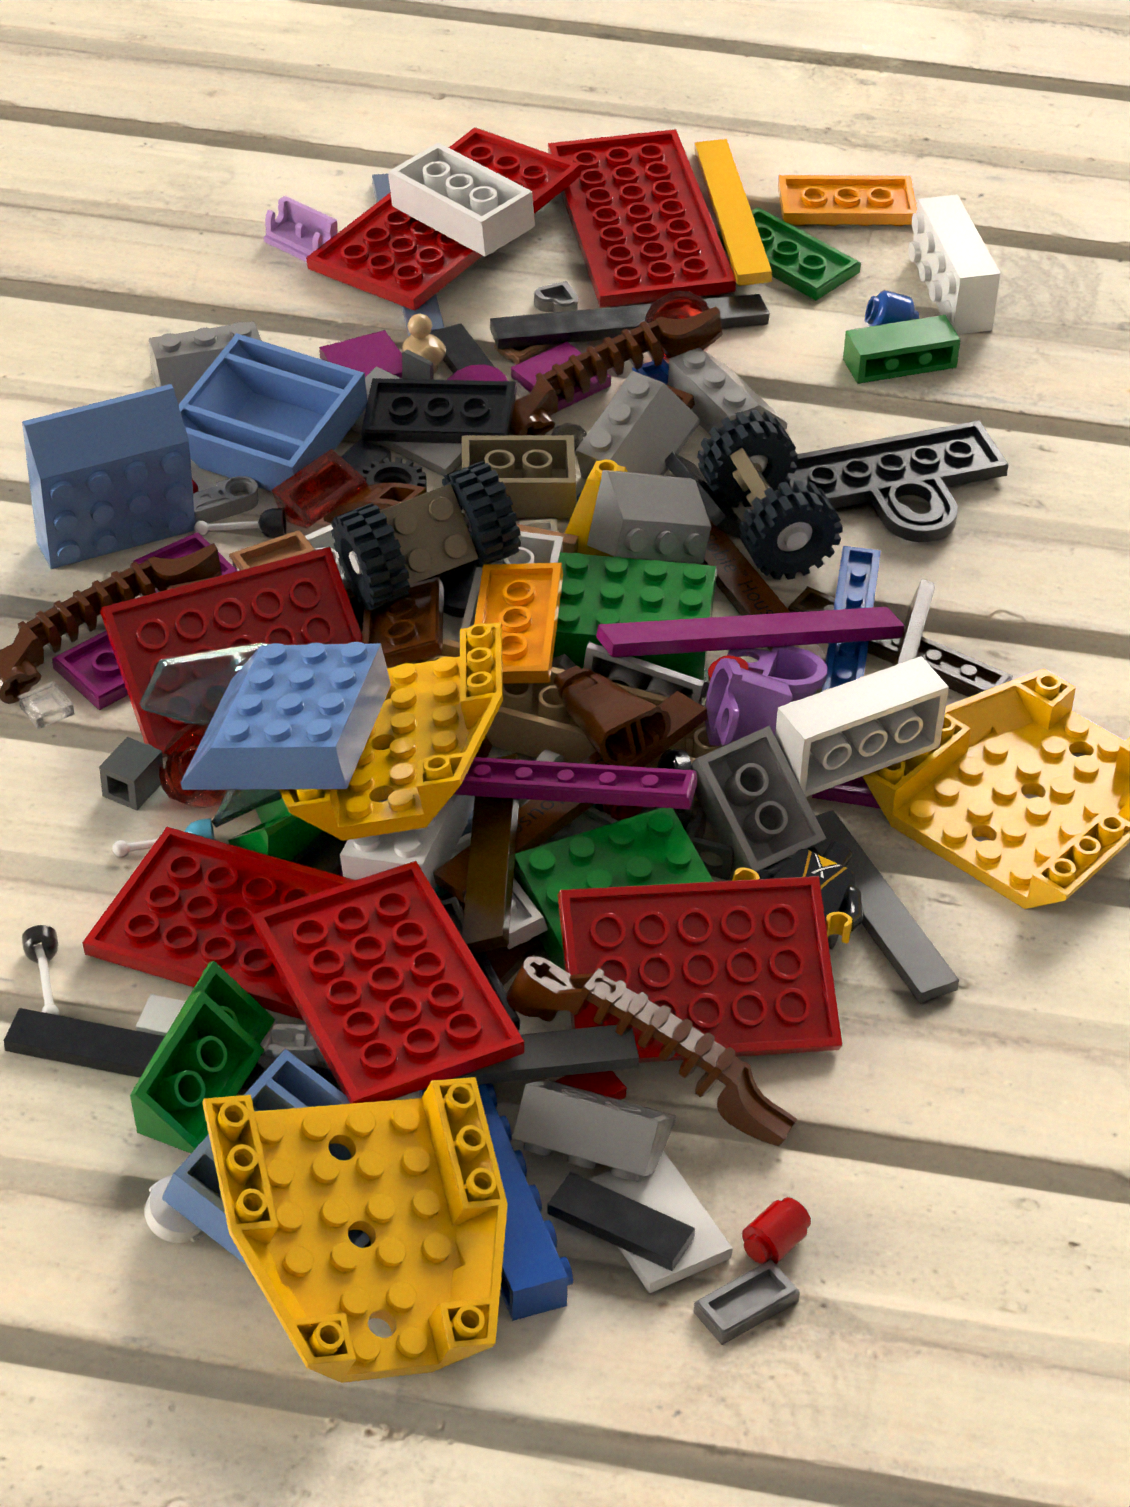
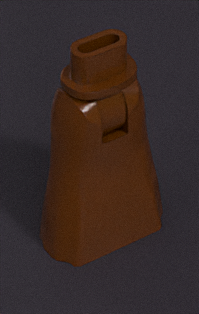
[554,666,671,766]

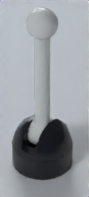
[194,508,287,539]
[22,925,59,1015]

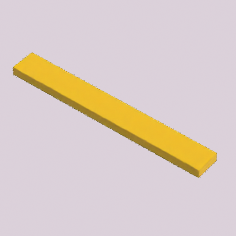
[694,139,772,286]

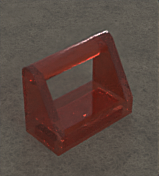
[271,449,368,529]

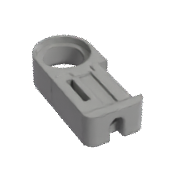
[193,476,258,524]

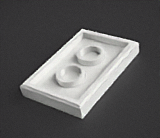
[588,1150,733,1294]

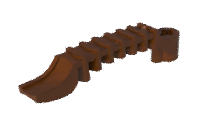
[510,306,723,435]
[0,543,222,704]
[506,956,797,1147]

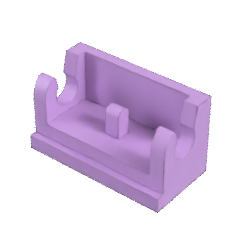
[264,196,338,262]

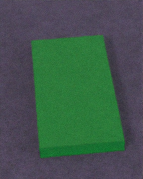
[717,207,861,301]

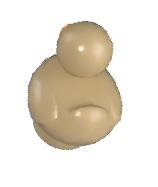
[402,314,446,373]

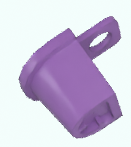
[727,646,827,702]
[705,658,792,746]

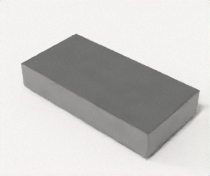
[693,1259,800,1345]

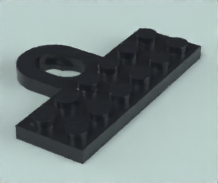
[787,420,1009,542]

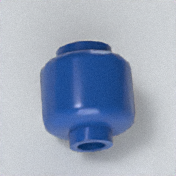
[865,290,919,327]

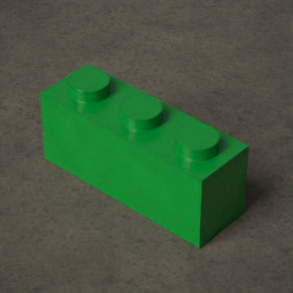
[843,315,961,384]

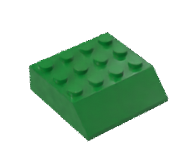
[553,552,717,680]
[514,808,714,971]

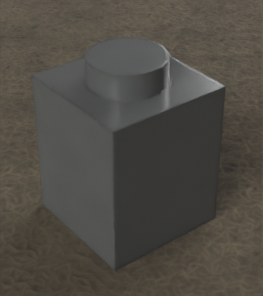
[99,737,165,811]

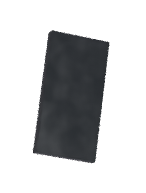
[361,378,517,443]

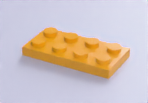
[778,175,917,226]
[474,562,563,684]

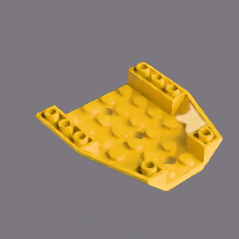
[278,622,503,841]
[862,668,1130,909]
[202,1077,508,1383]

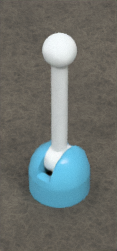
[112,818,215,857]

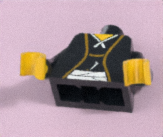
[732,842,863,950]

